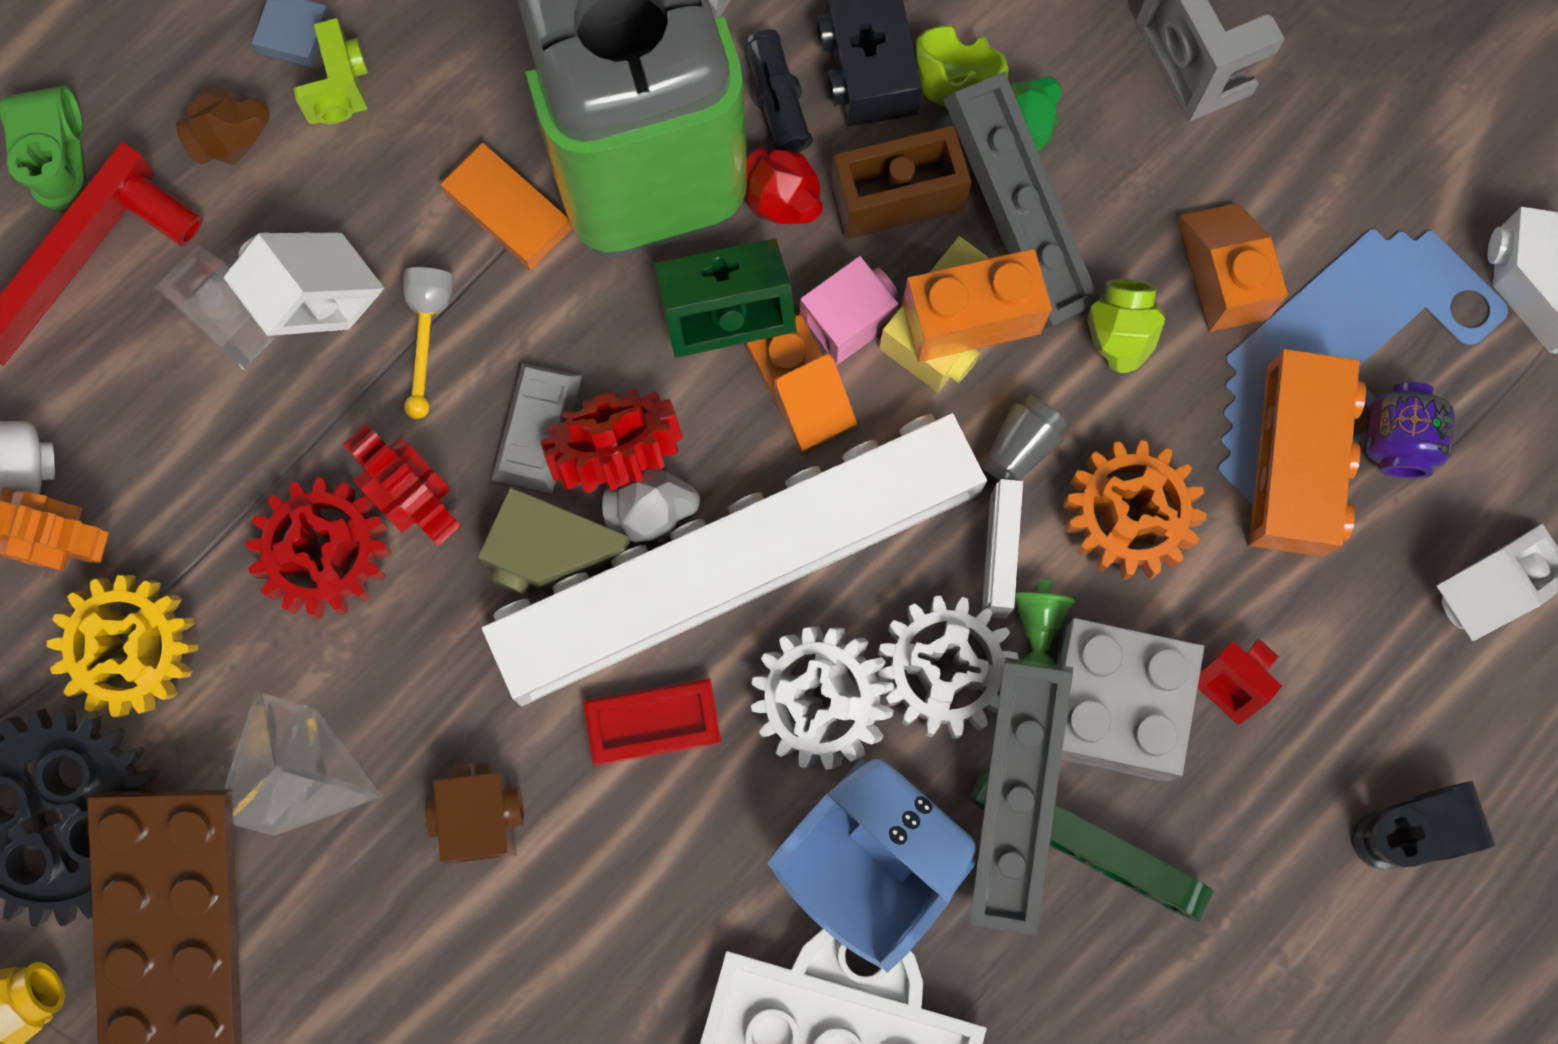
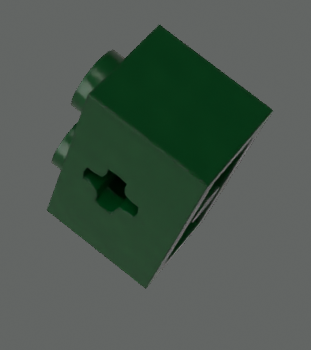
[654,238,797,358]

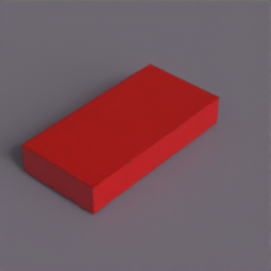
[583,678,722,767]

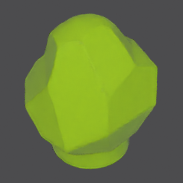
[1087,279,1165,373]

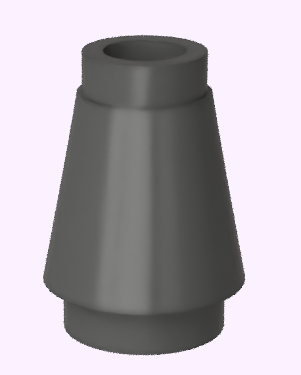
[980,394,1069,483]

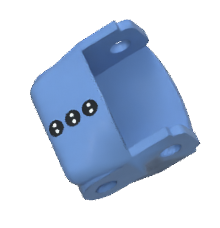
[767,758,978,973]

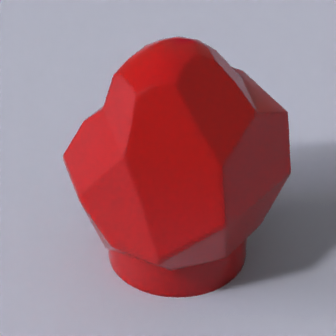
[745,148,823,224]

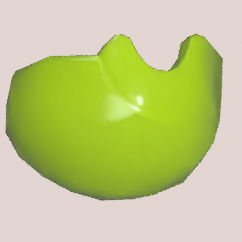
[915,25,1008,107]

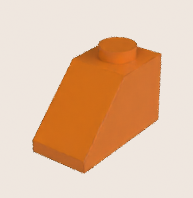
[1178,203,1288,332]

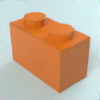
[902,249,1052,363]

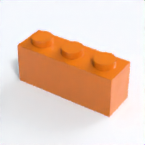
[1249,349,1366,557]

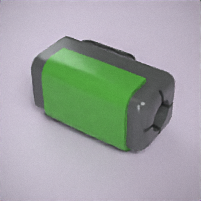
[517,0,747,258]

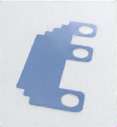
[1219,229,1508,506]

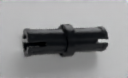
[743,29,813,153]

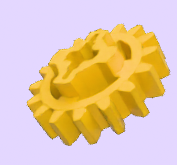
[47,575,198,717]

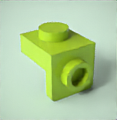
[293,18,369,124]

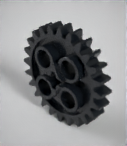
[0,708,159,927]

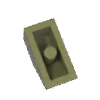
[478,487,633,596]

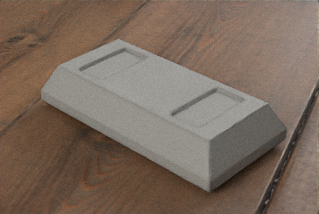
[491,363,582,494]

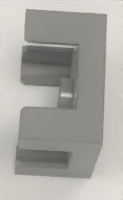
[1136,0,1285,122]

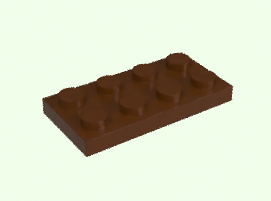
[87,789,242,1044]

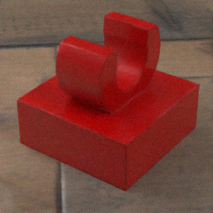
[1198,639,1283,725]

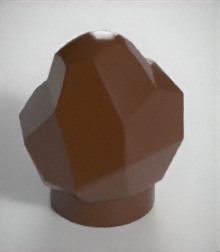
[176,88,270,165]

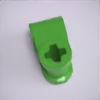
[0,85,87,210]

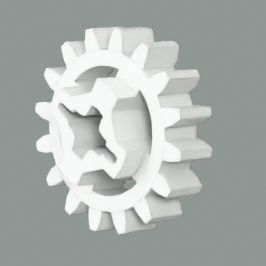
[876,596,1019,739]
[751,626,894,770]

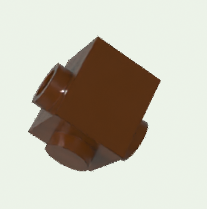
[425,763,524,864]

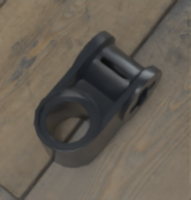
[1352,781,1495,870]

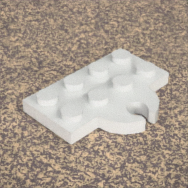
[700,929,987,1044]

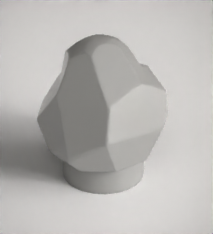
[602,468,700,542]

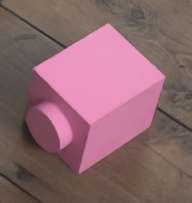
[799,256,899,366]

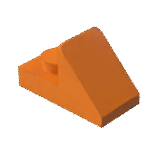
[746,314,858,454]

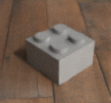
[1056,618,1205,782]

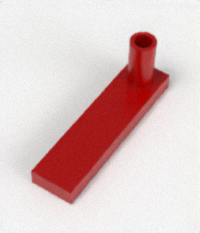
[0,142,203,366]

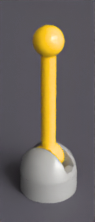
[402,267,454,420]

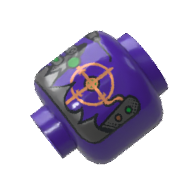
[1365,382,1455,479]

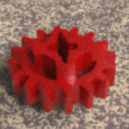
[541,389,683,493]
[342,423,461,547]
[245,477,391,619]

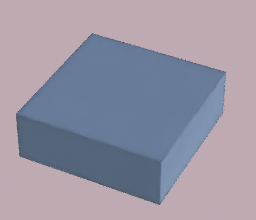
[251,0,331,68]

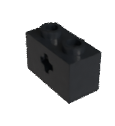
[816,0,922,127]

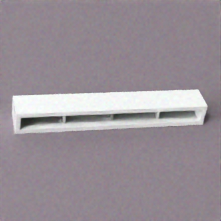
[482,413,987,707]

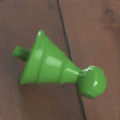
[1015,580,1075,665]

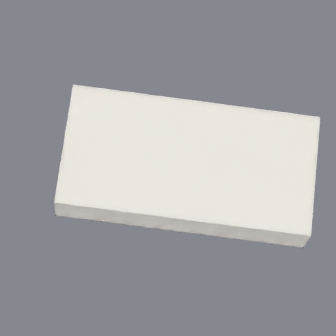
[982,479,1023,619]

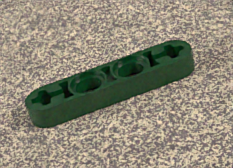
[968,769,1214,922]

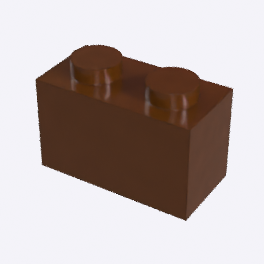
[831,125,971,239]

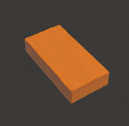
[440,143,572,271]

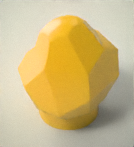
[0,962,65,1044]

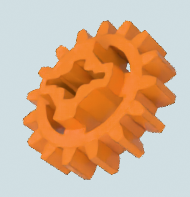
[1063,440,1207,580]
[0,488,110,571]

